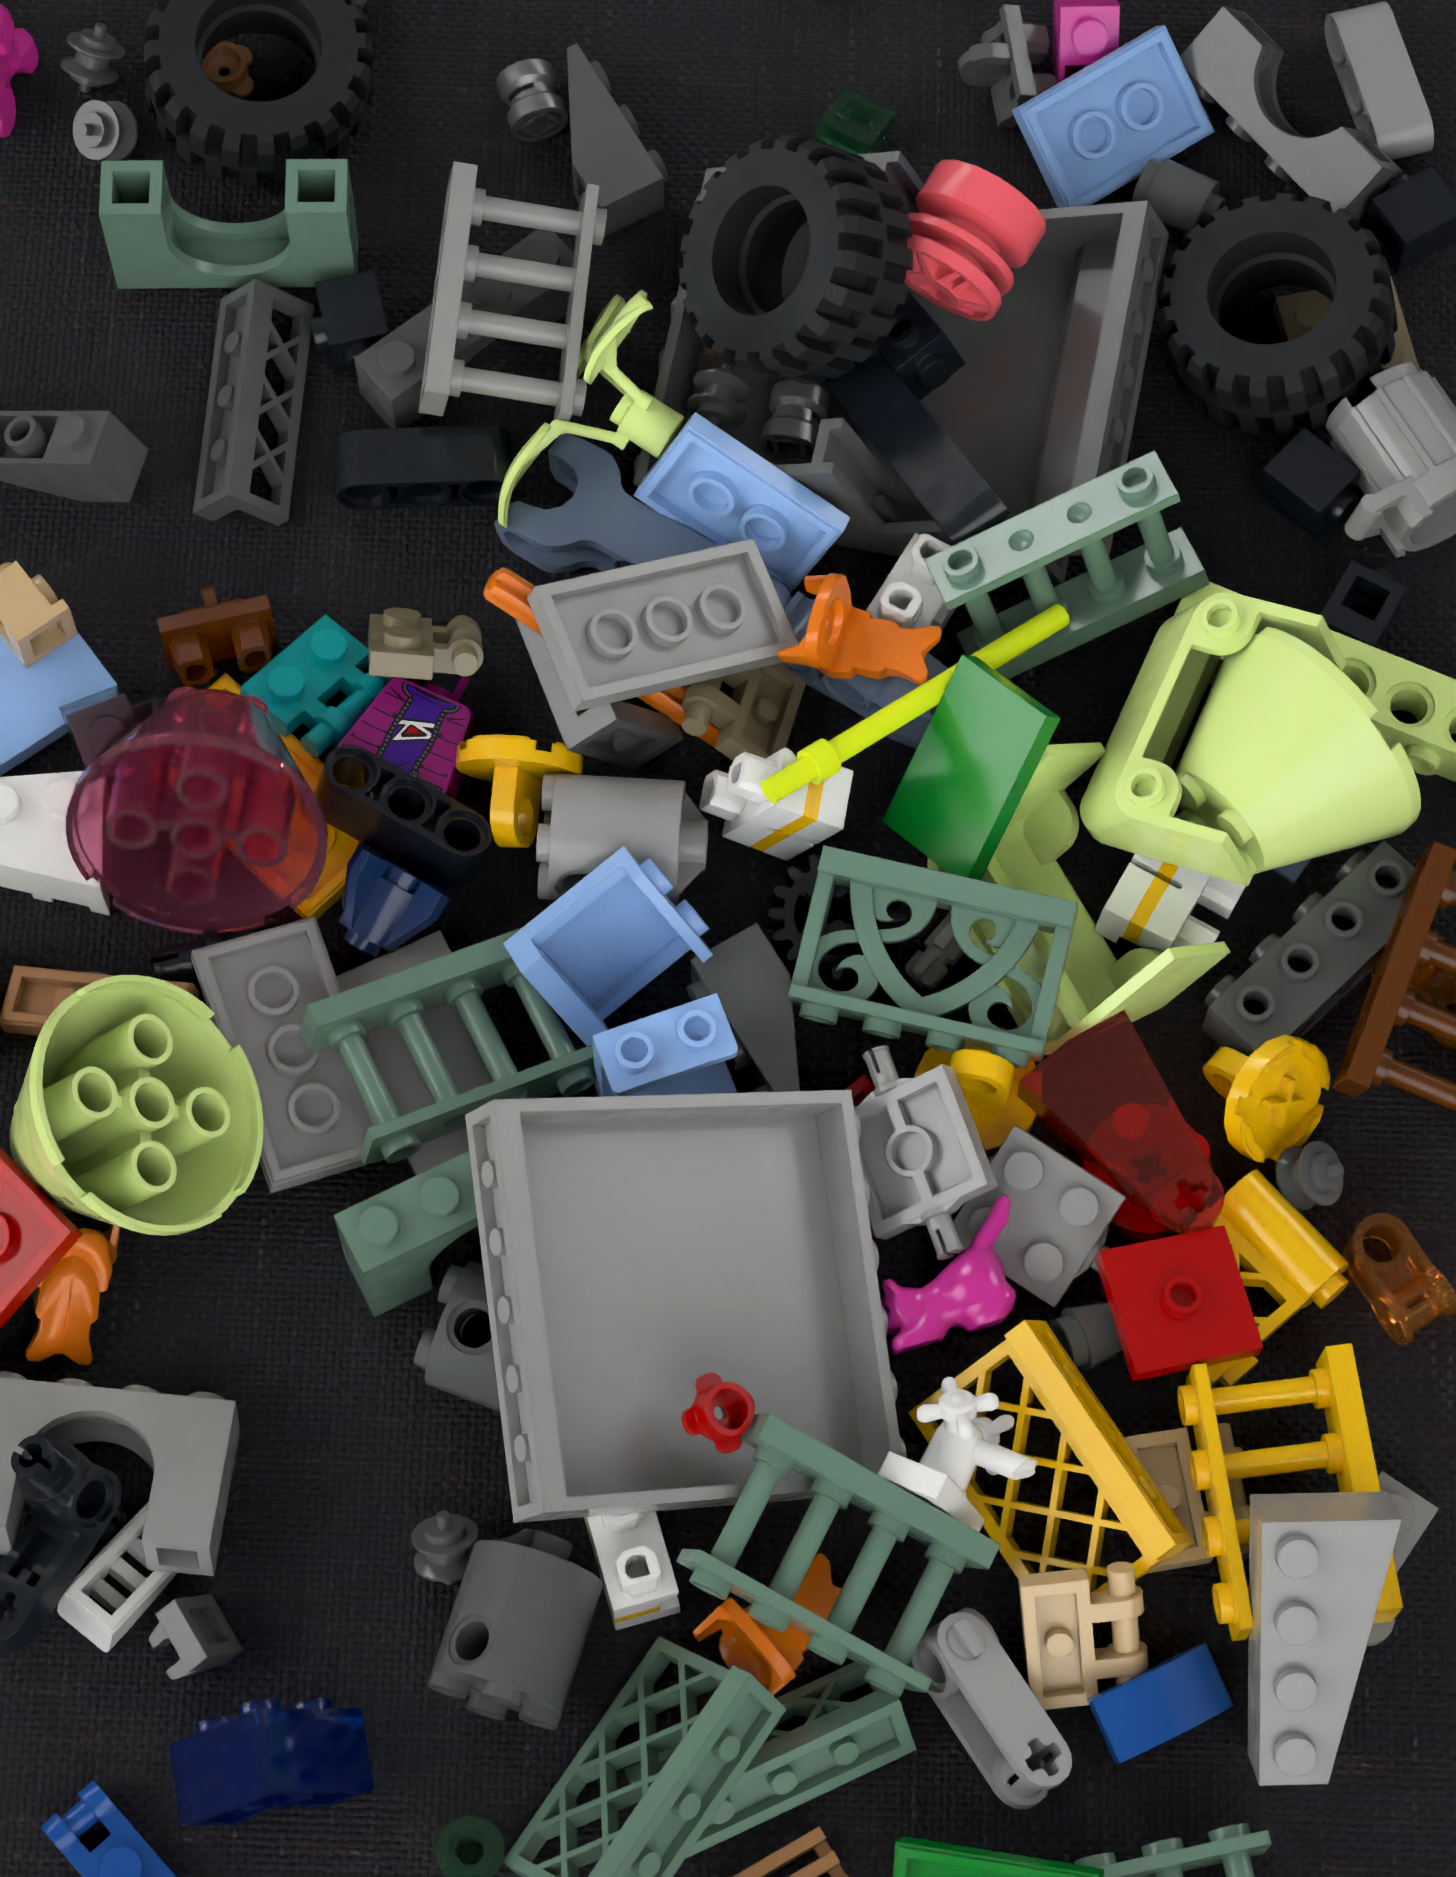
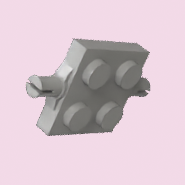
[854,1045,998,1260]
[953,1125,1127,1308]

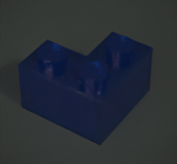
[169,1698,374,1827]

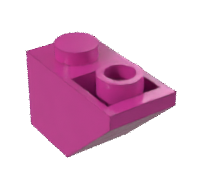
[1053,0,1120,84]

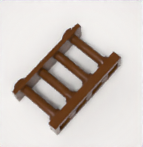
[1332,841,1456,1111]

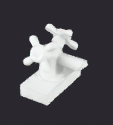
[878,1377,1037,1532]

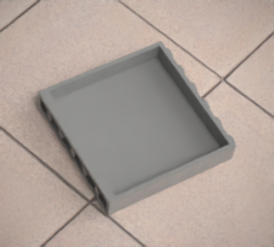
[465,1090,907,1523]

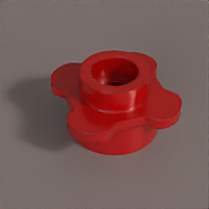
[681,1372,755,1454]

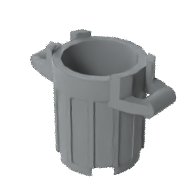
[1325,362,1456,558]

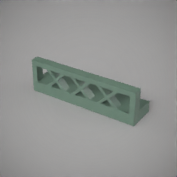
[624,1662,917,1859]

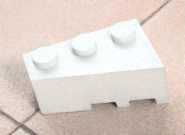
[0,770,110,916]

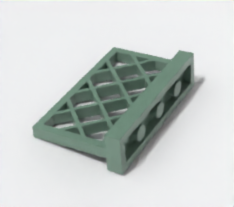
[502,1636,786,1877]

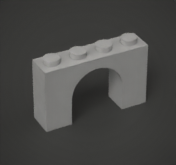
[0,1371,240,1576]

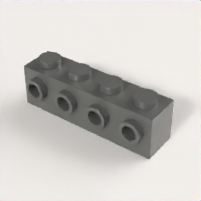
[1201,840,1415,1057]

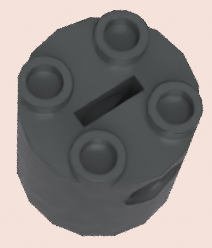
[414,1260,500,1412]
[427,1529,603,1730]

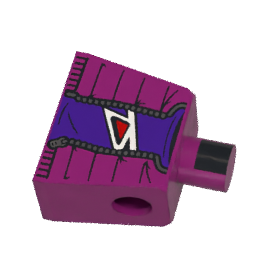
[337,672,476,799]

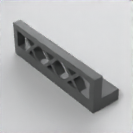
[193,278,314,526]

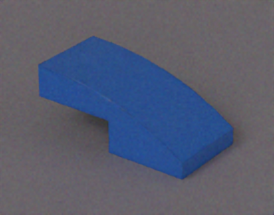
[1087,1642,1233,1764]

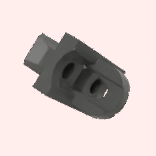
[958,4,1057,128]

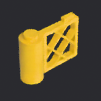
[1183,1169,1349,1387]

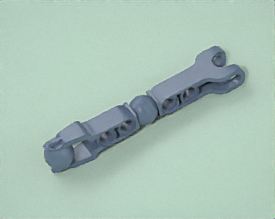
[494,433,948,749]

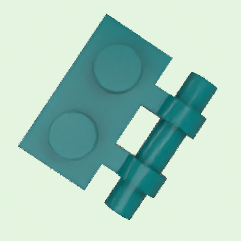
[239,614,394,757]

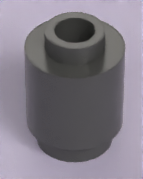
[1132,158,1226,234]

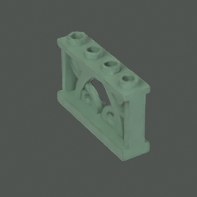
[787,845,1078,1069]

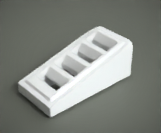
[57,1502,177,1653]

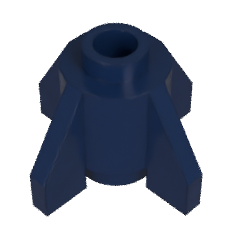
[338,842,450,957]

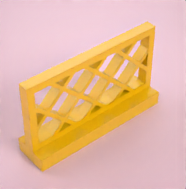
[908,1320,1195,1593]

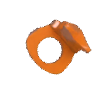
[778,573,942,685]
[25,1224,120,1365]
[693,1553,842,1696]

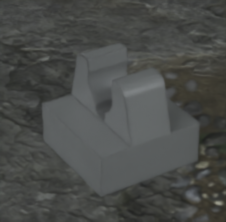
[149,1594,244,1680]

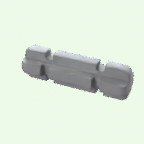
[905,912,964,990]

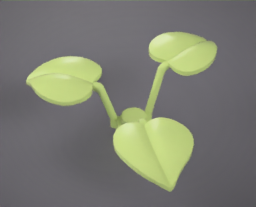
[498,289,685,528]

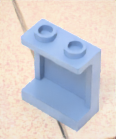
[503,846,713,1046]
[592,993,738,1097]

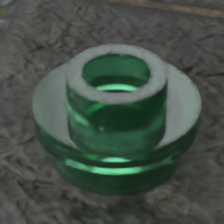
[435,1816,505,1877]

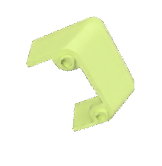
[1080,592,1346,886]
[927,742,1230,1055]

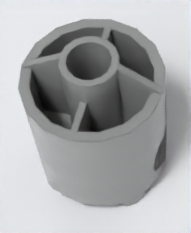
[536,773,708,906]

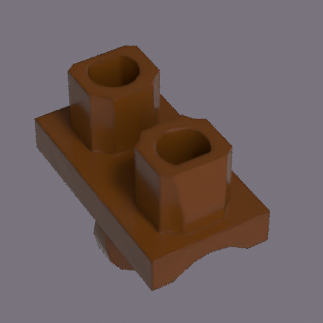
[157,585,278,687]

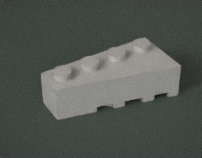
[1247,1491,1402,1786]

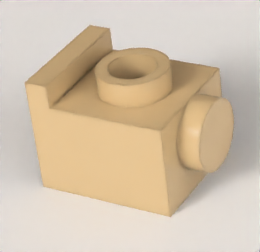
[0,561,78,669]

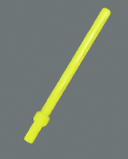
[761,604,1070,804]

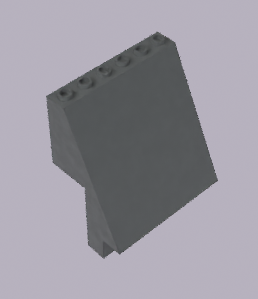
[634,151,1169,585]

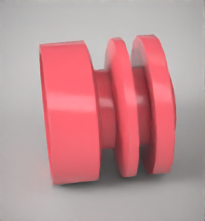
[904,160,1046,321]

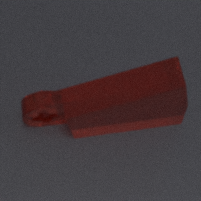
[1017,1010,1225,1234]

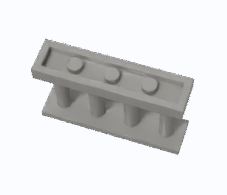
[418,161,607,436]

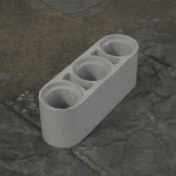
[1324,1,1434,160]

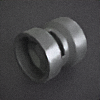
[496,59,568,142]
[760,380,832,463]

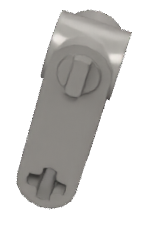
[909,1607,1072,1810]

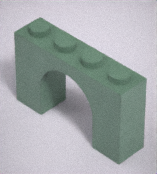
[99,159,358,289]
[334,1150,478,1317]

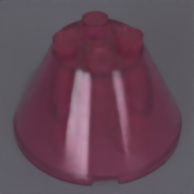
[66,687,328,935]

